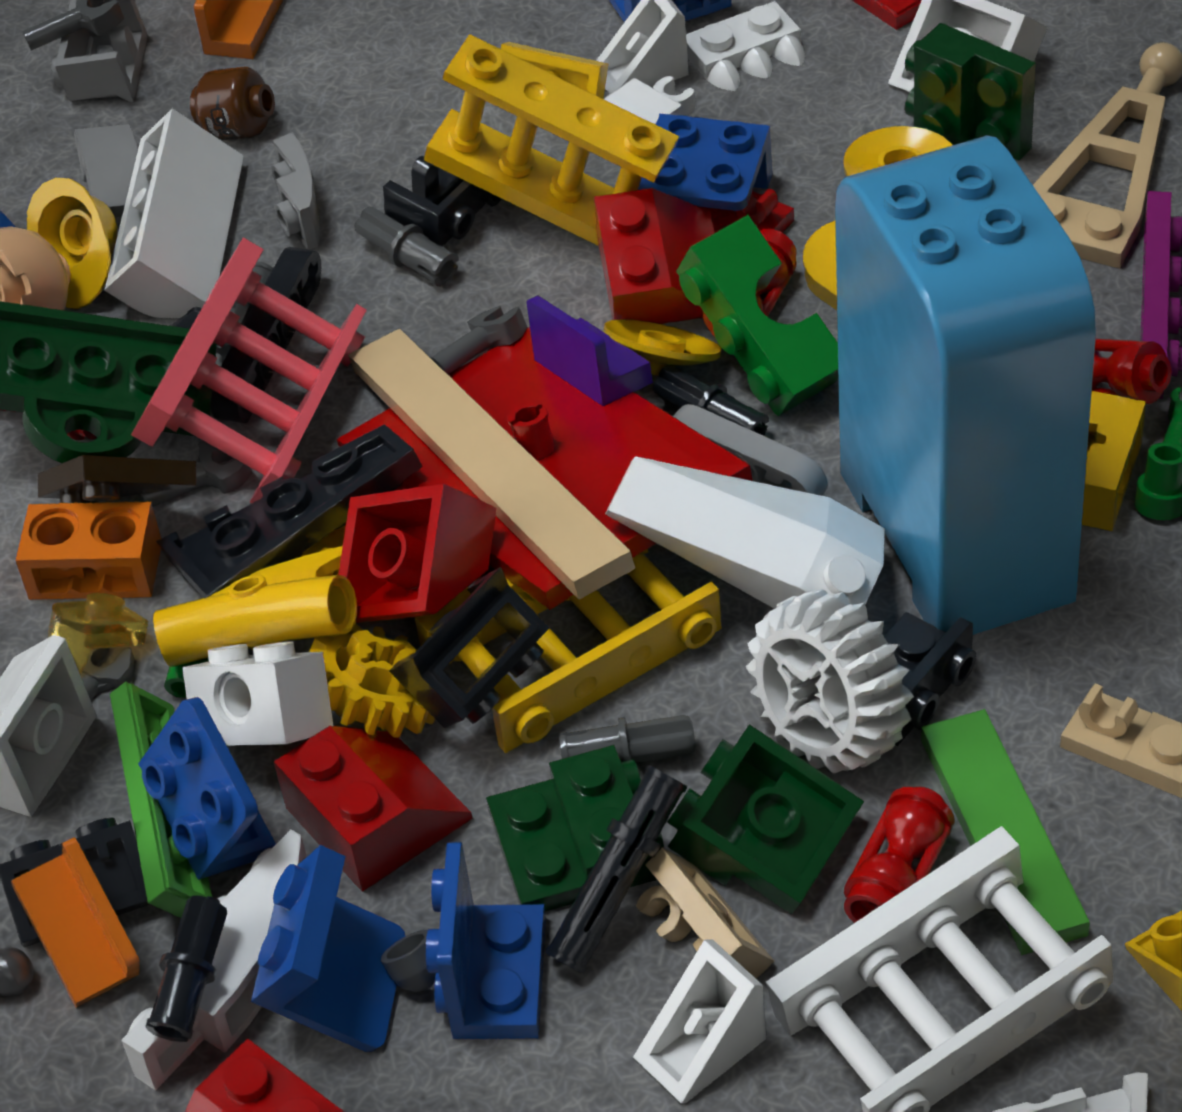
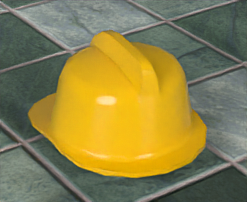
[27,177,118,309]

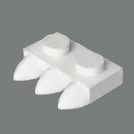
[686,1,805,91]

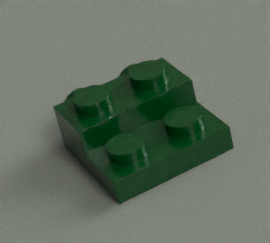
[905,22,1036,161]
[667,724,864,914]
[486,745,664,911]

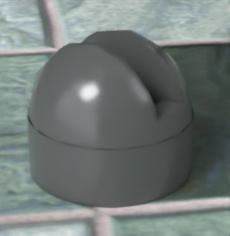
[381,930,436,992]

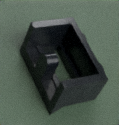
[383,156,502,246]
[389,567,549,728]

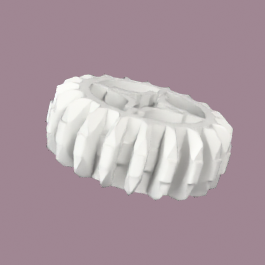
[746,589,914,774]

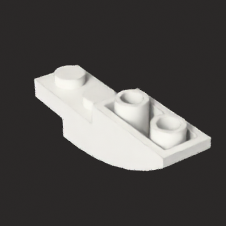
[121,829,307,1091]

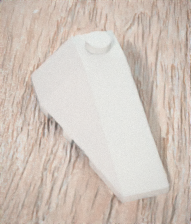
[605,456,885,609]

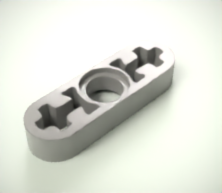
[673,404,828,496]

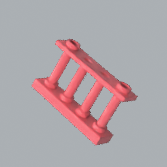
[131,237,367,504]

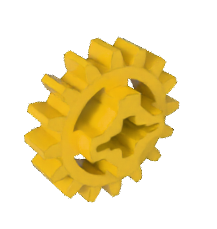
[309,623,436,737]

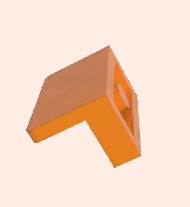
[194,0,283,59]
[11,837,140,1007]

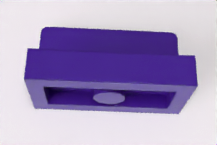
[526,295,653,406]

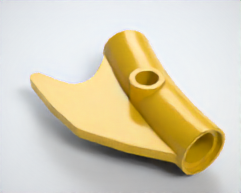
[153,546,357,667]

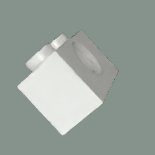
[182,642,333,746]

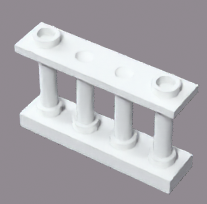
[766,826,1114,1112]

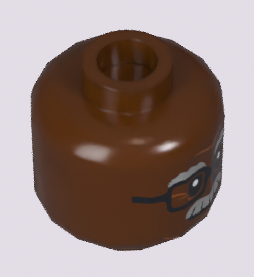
[190,67,275,140]

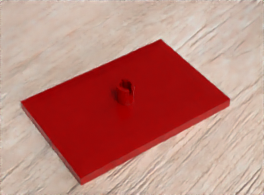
[336,327,753,610]

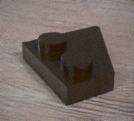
[38,455,196,503]

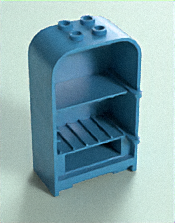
[835,136,1096,635]

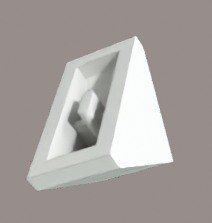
[596,0,689,94]
[633,939,766,1104]

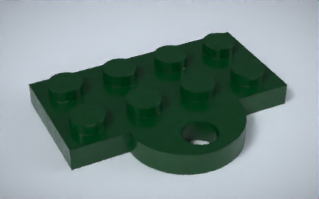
[0,301,217,463]

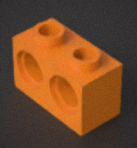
[15,501,162,600]

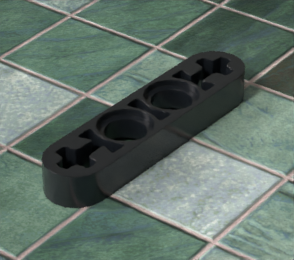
[211,247,322,424]

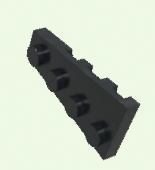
[156,424,423,598]

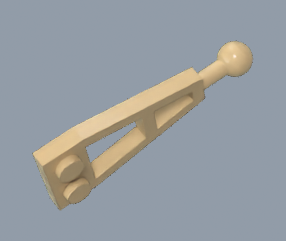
[1033,42,1182,269]

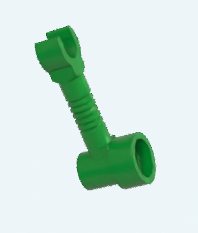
[1134,387,1182,520]

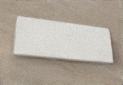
[104,108,244,318]

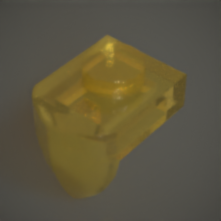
[48,593,149,674]

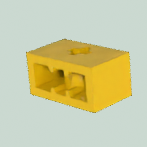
[1082,391,1146,531]

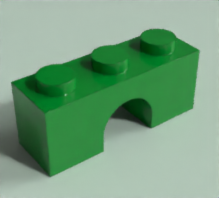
[676,215,839,416]

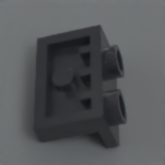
[884,612,976,746]
[0,817,151,948]

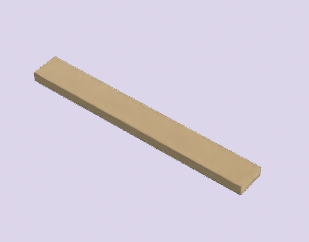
[348,328,635,599]

